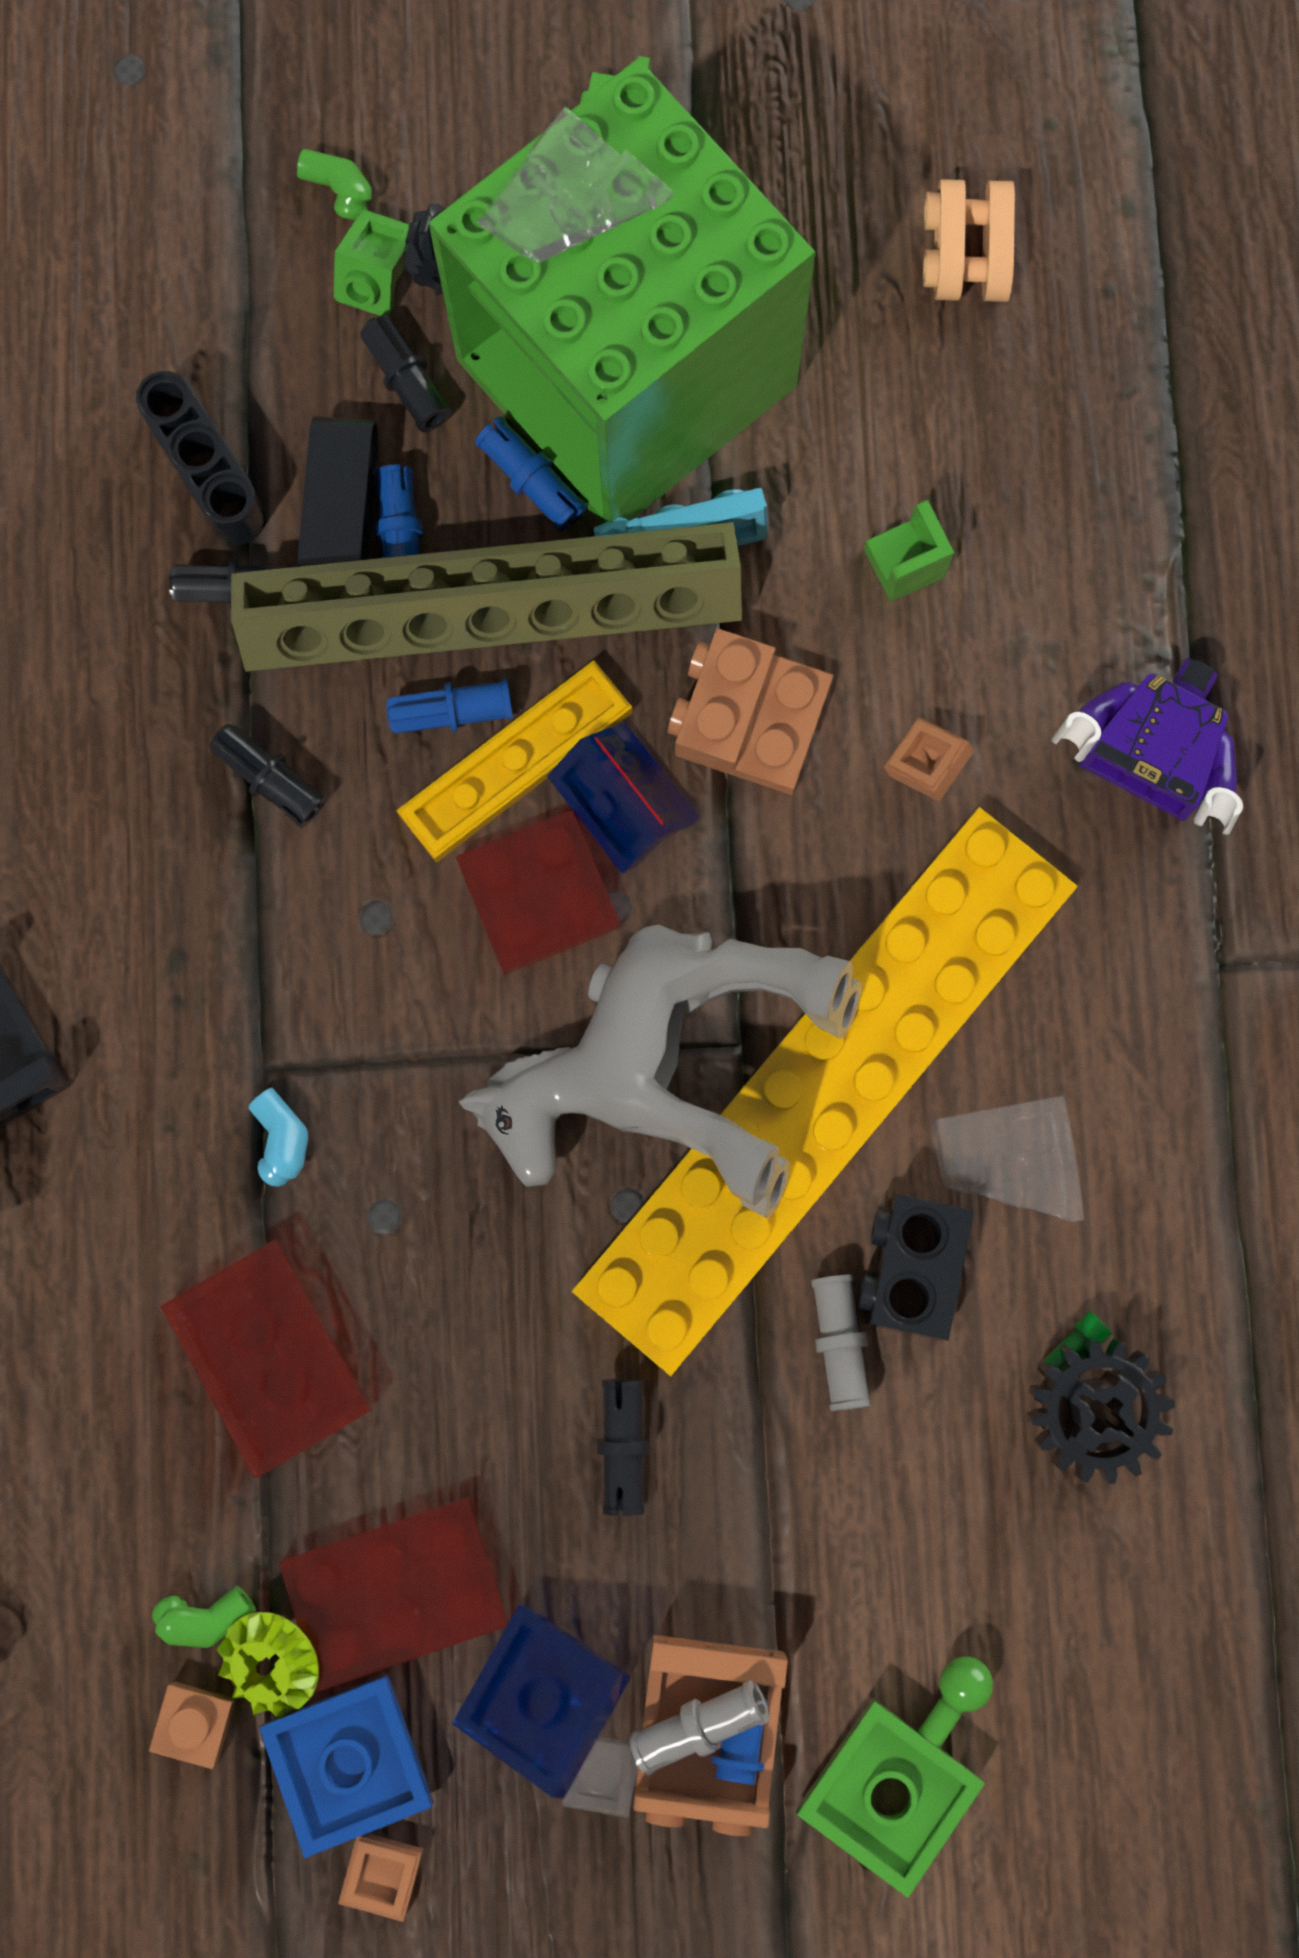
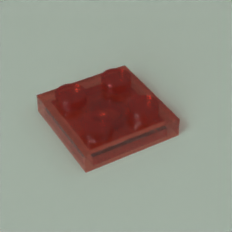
[456,810,620,975]

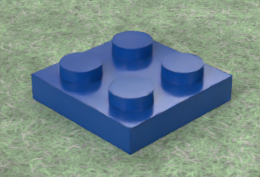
[259,1674,434,1858]

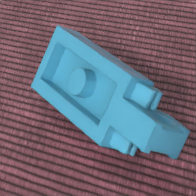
[594,488,768,546]

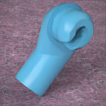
[248,1088,309,1187]

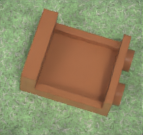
[633,1635,788,1836]

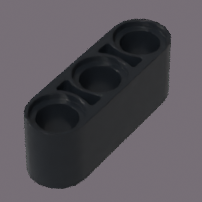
[136,371,265,545]
[297,416,379,567]

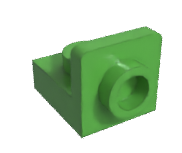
[333,209,409,316]

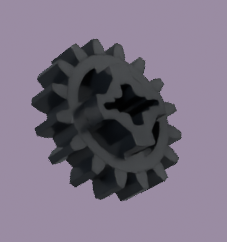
[1027,1337,1175,1484]

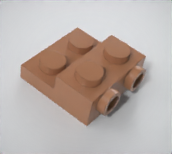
[667,628,833,795]

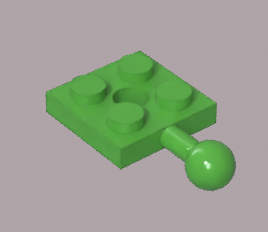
[796,1656,993,1898]

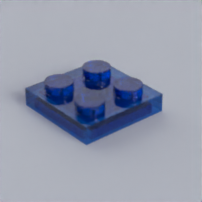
[452,1605,631,1799]

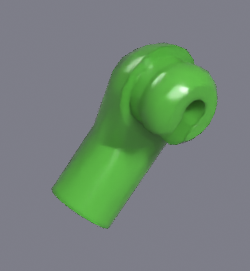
[297,148,372,220]
[152,1585,256,1648]

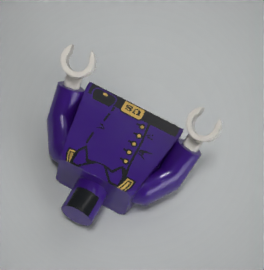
[1051,659,1243,835]

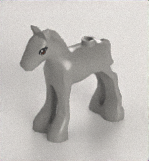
[459,925,862,1218]

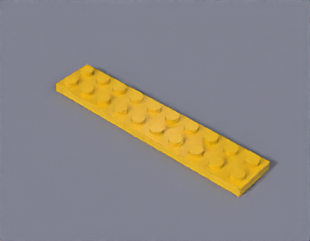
[571,807,1078,1376]

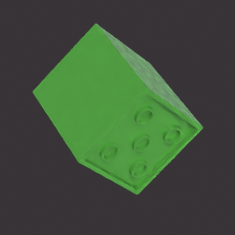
[428,58,816,524]

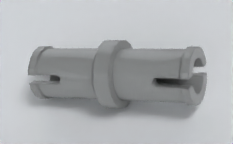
[811,1275,872,1411]
[629,1680,769,1775]

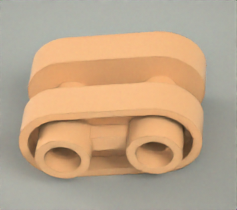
[923,179,1015,302]

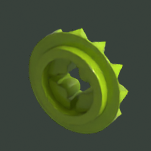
[217,1612,319,1718]

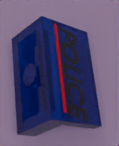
[547,722,699,874]

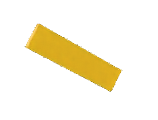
[396,660,633,863]

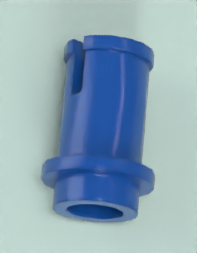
[711,1700,769,1784]

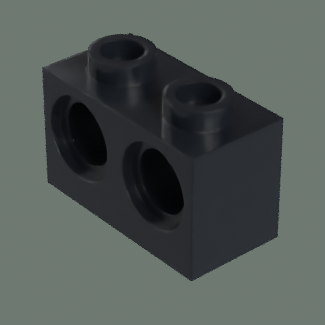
[857,1194,974,1341]

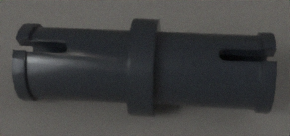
[597,1378,649,1516]

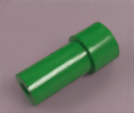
[1041,1311,1112,1368]

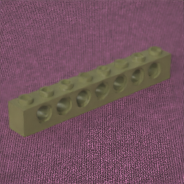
[231,522,742,672]

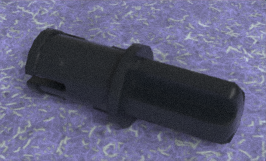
[360,315,452,433]
[169,559,294,608]
[209,724,327,828]

